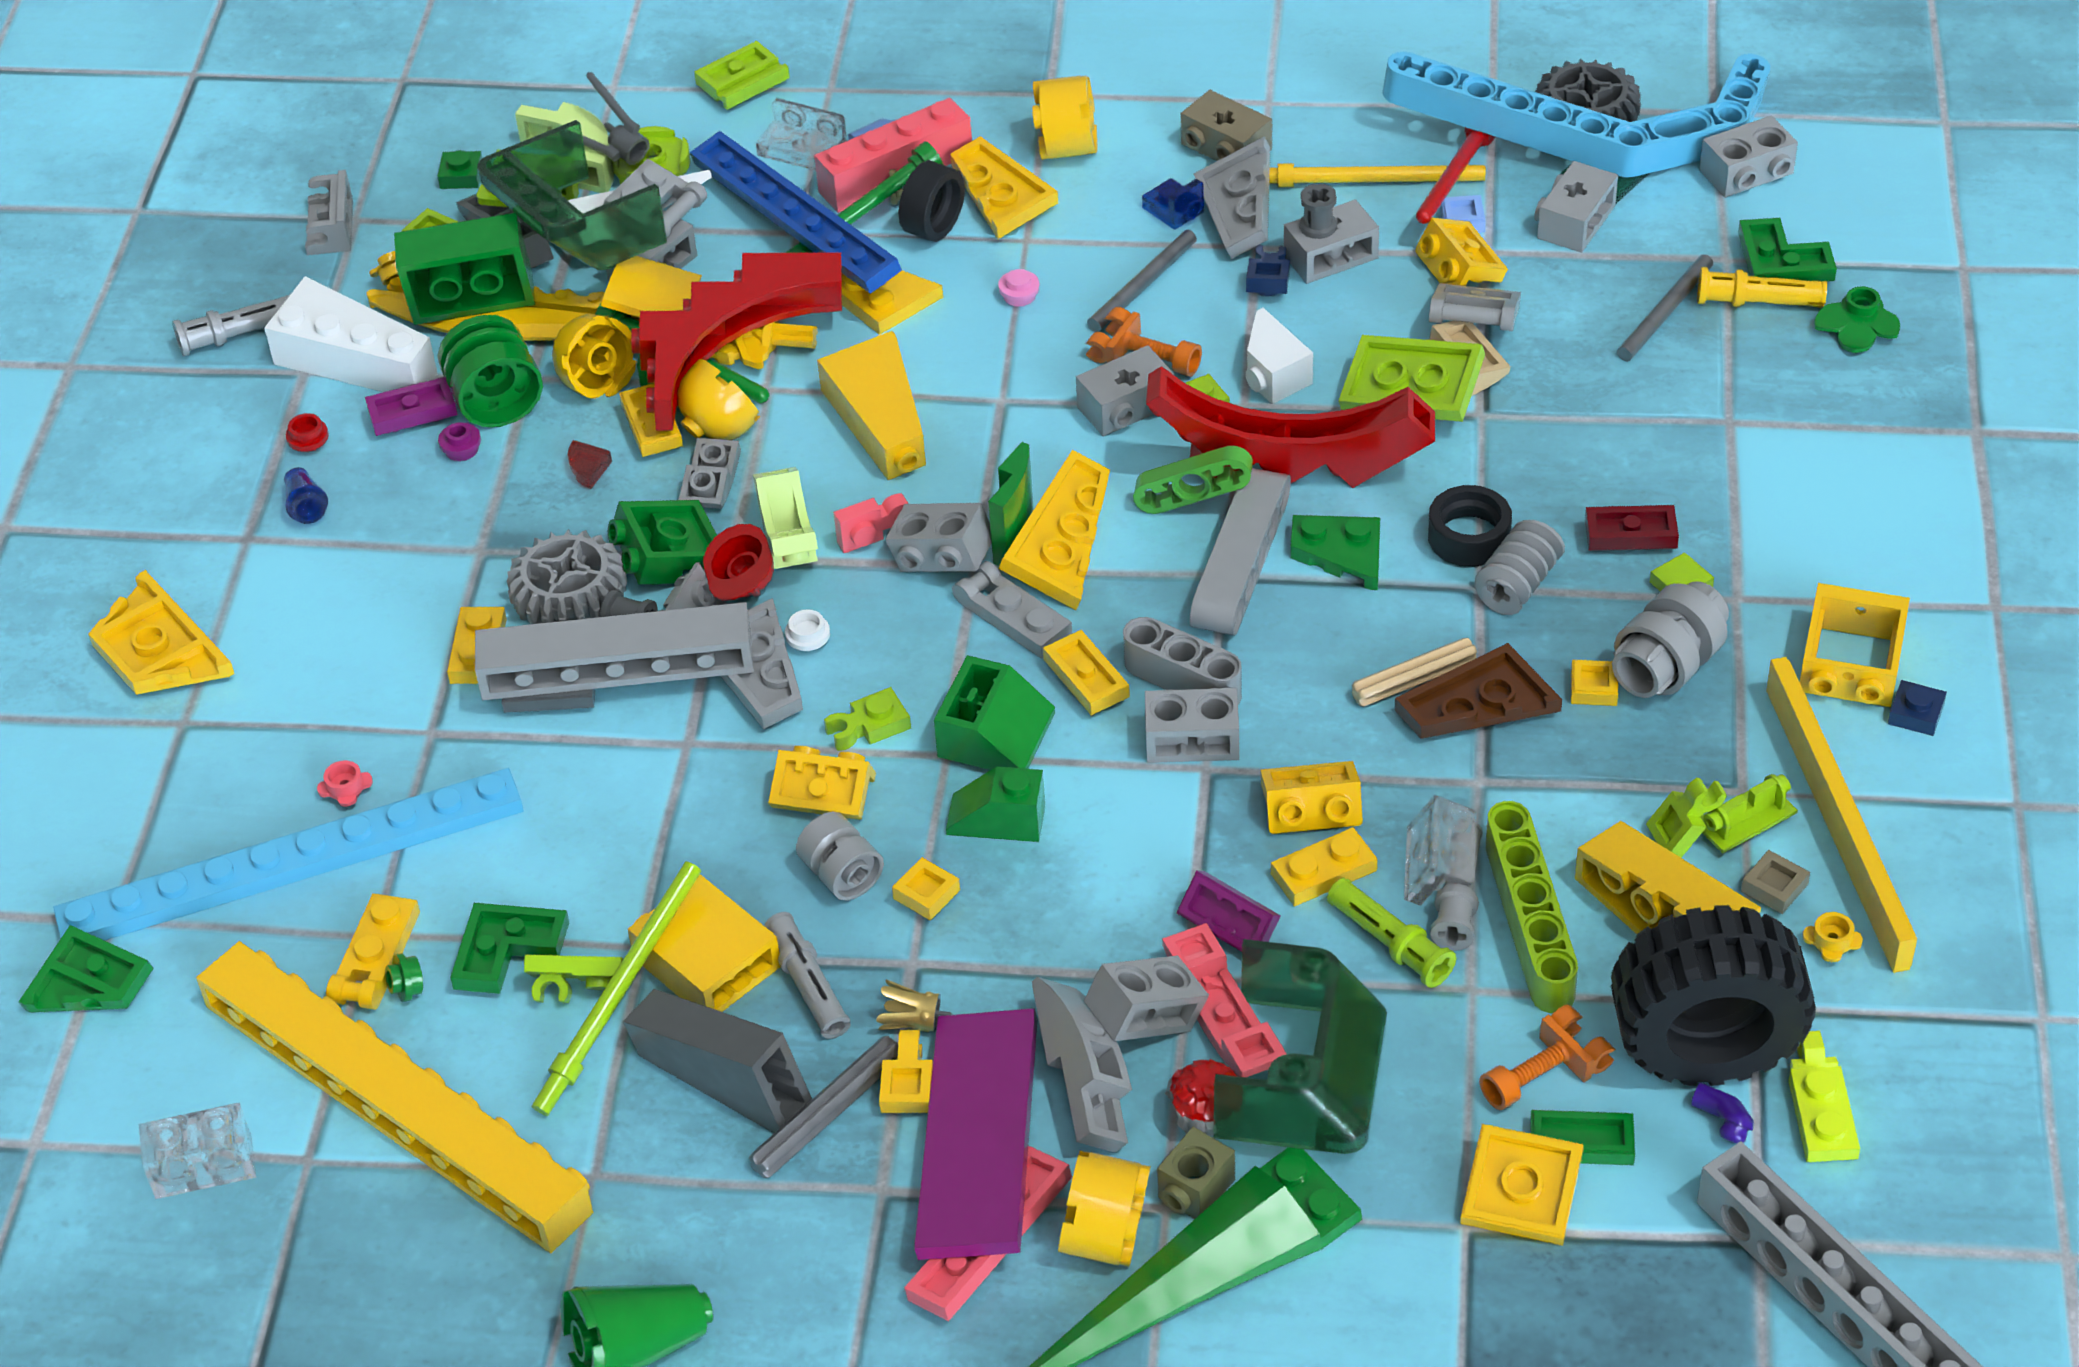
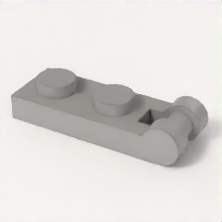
[952,561,1073,659]

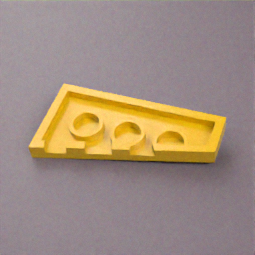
[998,449,1110,610]

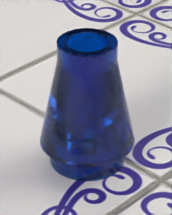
[284,467,328,524]

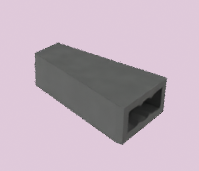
[623,989,812,1133]

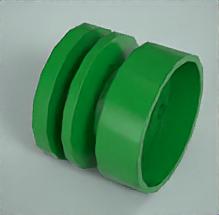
[437,315,543,427]

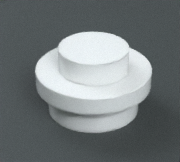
[785,610,830,651]

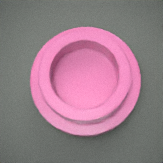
[999,269,1040,307]

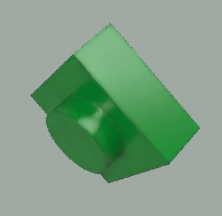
[437,150,483,189]

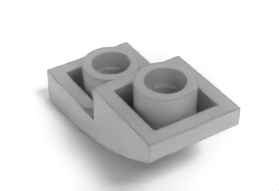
[679,438,741,509]

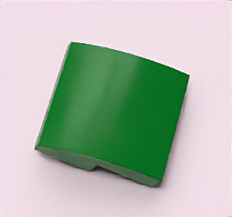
[988,442,1033,566]

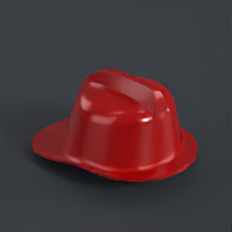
[703,524,774,601]

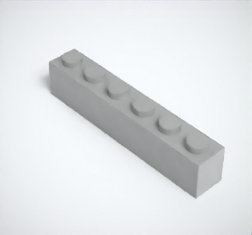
[475,602,754,700]

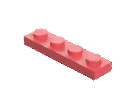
[904,1146,1072,1322]

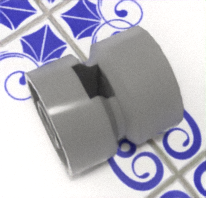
[796,811,884,901]

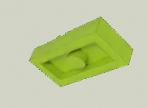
[524,955,623,1003]

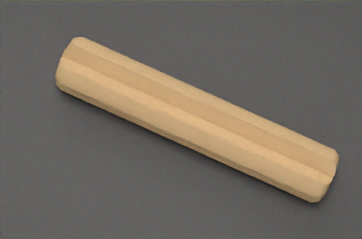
[1352,638,1477,707]

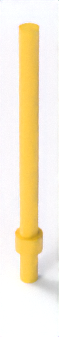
[1269,163,1486,187]

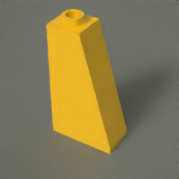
[817,331,926,480]

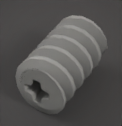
[1475,520,1565,615]

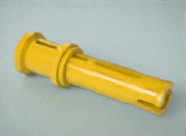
[1697,267,1827,308]

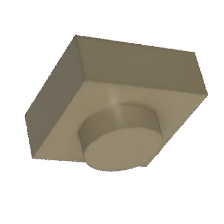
[1741,850,1810,914]

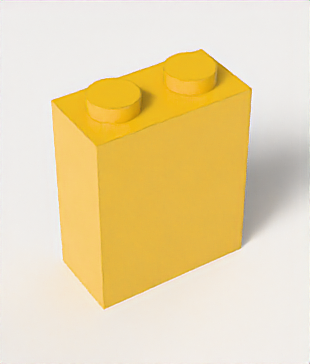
[628,874,780,1012]

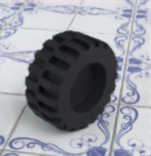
[1611,905,1816,1086]

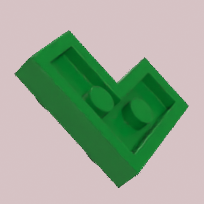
[1738,218,1837,281]
[450,903,569,994]

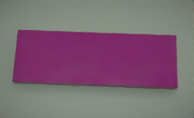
[914,1008,1038,1260]

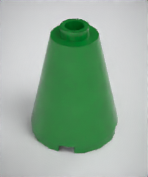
[560,1284,713,1367]

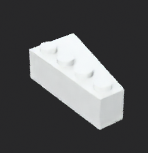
[264,276,438,392]

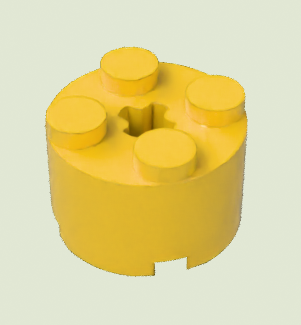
[1032,75,1098,160]
[1058,1151,1151,1267]

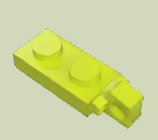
[1788,1031,1860,1162]

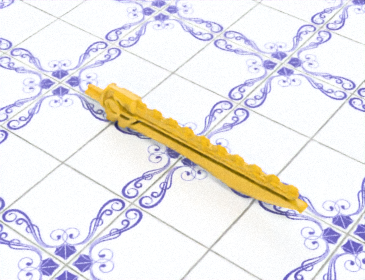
[366,277,818,369]

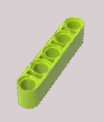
[1486,801,1578,1013]

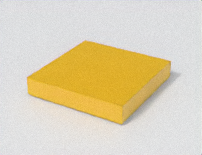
[1461,1124,1584,1246]

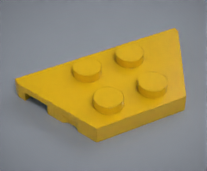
[88,570,234,695]

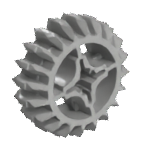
[507,529,627,624]

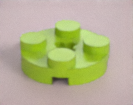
[612,126,691,184]

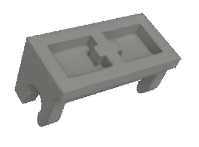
[305,170,353,255]

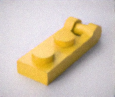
[326,893,420,1010]

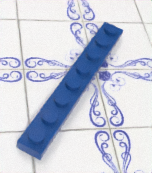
[689,131,902,294]

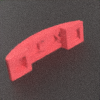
[1162,923,1288,1079]

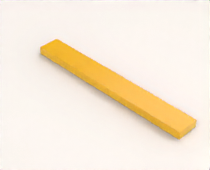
[1766,657,1917,973]

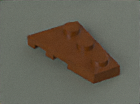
[1395,643,1562,739]

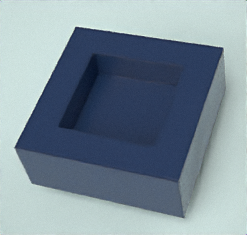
[1888,680,1947,736]

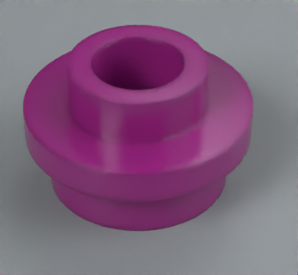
[438,422,481,461]

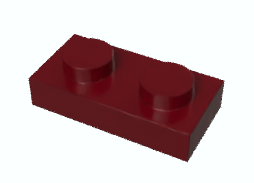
[1585,505,1679,551]

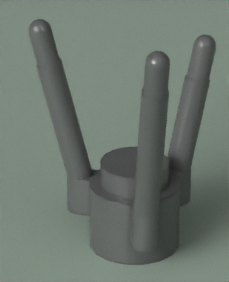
[558,72,650,165]

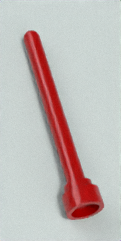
[1416,127,1495,224]

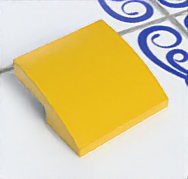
[601,252,702,318]

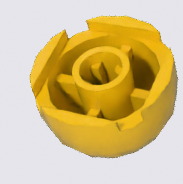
[552,314,637,399]
[677,359,760,440]

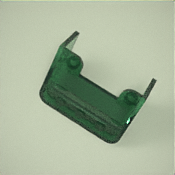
[477,120,667,270]
[1213,939,1387,1154]

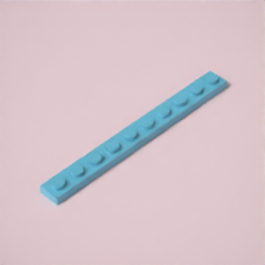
[53,768,524,941]

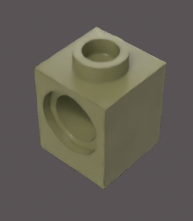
[1157,1127,1235,1219]

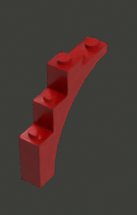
[631,252,842,431]
[1146,366,1435,488]

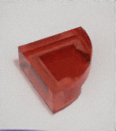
[568,440,612,489]

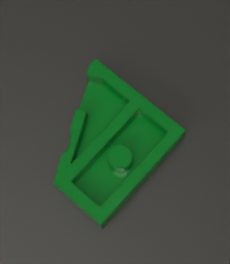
[1291,515,1381,590]
[19,925,154,1013]

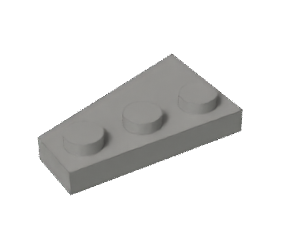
[1194,137,1270,259]
[721,598,803,729]

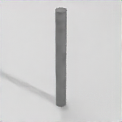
[1087,229,1197,332]
[1617,254,1713,361]

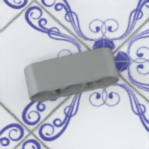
[1123,617,1242,705]

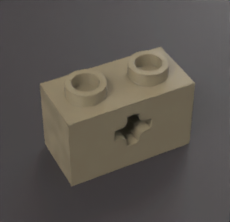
[1181,89,1272,161]

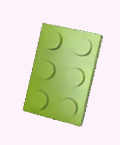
[1338,335,1485,422]

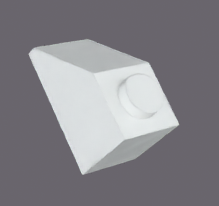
[1245,308,1313,404]

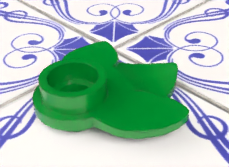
[1814,286,1900,353]

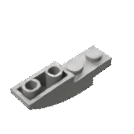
[1032,977,1132,1153]

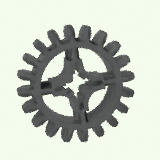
[1535,59,1641,122]

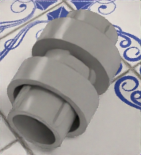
[1612,582,1729,698]

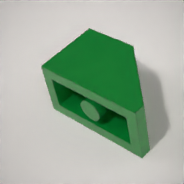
[946,766,1045,842]

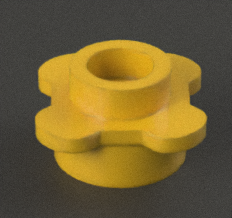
[369,251,399,285]
[1803,912,1863,962]

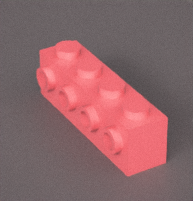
[814,97,972,213]

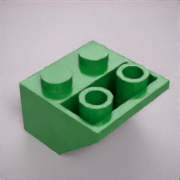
[934,655,1055,770]

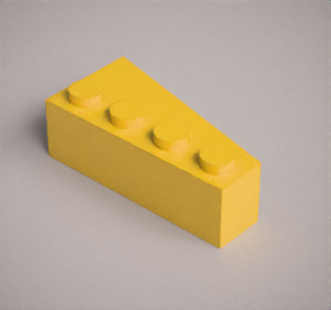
[1575,821,1761,934]

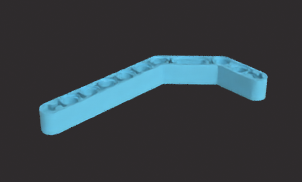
[1382,52,1770,178]

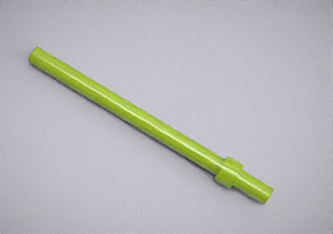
[531,861,701,1116]

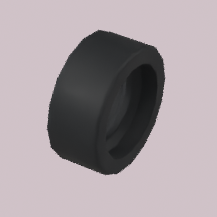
[898,160,965,242]
[1428,485,1512,567]

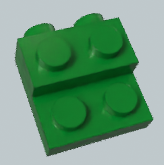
[607,500,717,585]

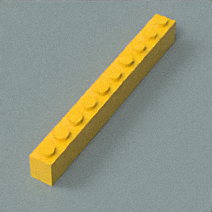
[196,941,593,1254]

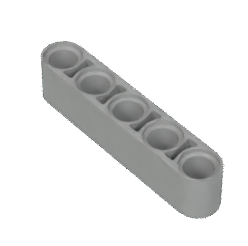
[1190,468,1291,636]

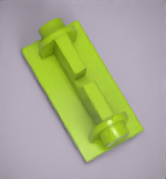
[1701,774,1798,854]

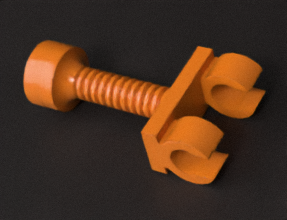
[1085,307,1202,377]
[1479,1004,1616,1110]

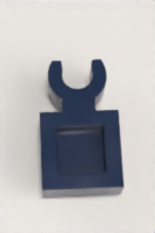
[1246,245,1290,296]

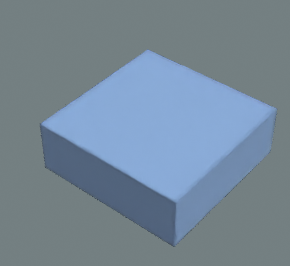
[1440,195,1486,233]

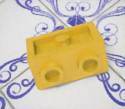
[1415,217,1508,286]
[768,746,876,820]
[1260,761,1363,834]

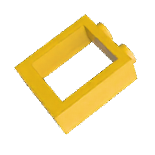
[1800,583,1910,707]

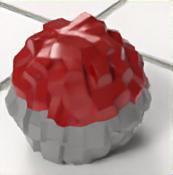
[1165,1059,1247,1137]

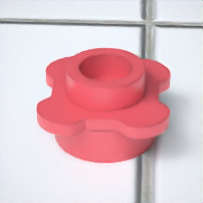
[317,760,373,807]

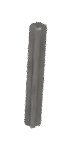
[749,1036,898,1178]

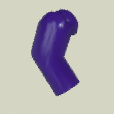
[1691,1082,1754,1144]

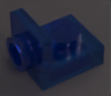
[1142,178,1204,230]

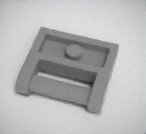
[602,159,707,244]
[1429,283,1521,331]

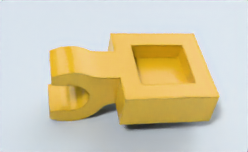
[879,1030,933,1113]

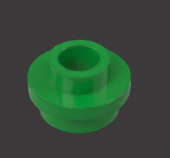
[385,953,423,1002]

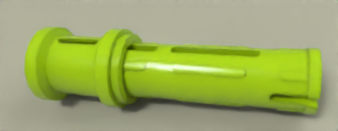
[1327,878,1457,988]

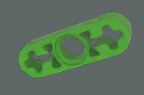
[1133,446,1253,514]

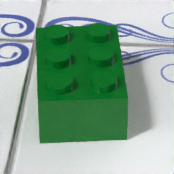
[394,213,535,325]

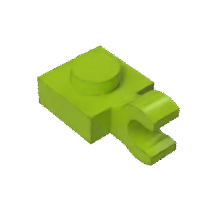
[1646,777,1727,858]

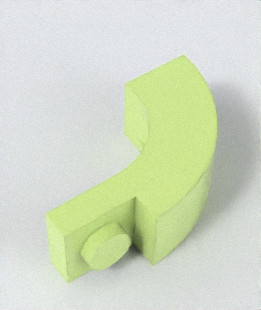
[515,102,614,193]
[753,467,818,569]

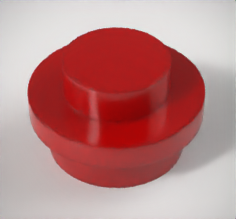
[286,413,329,452]

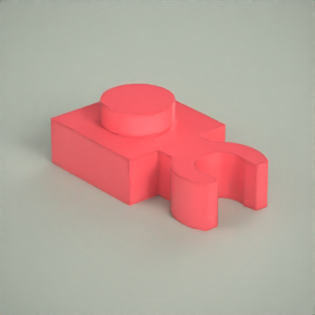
[833,493,909,553]

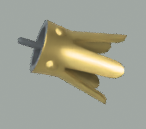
[876,979,952,1032]

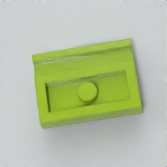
[694,40,790,110]

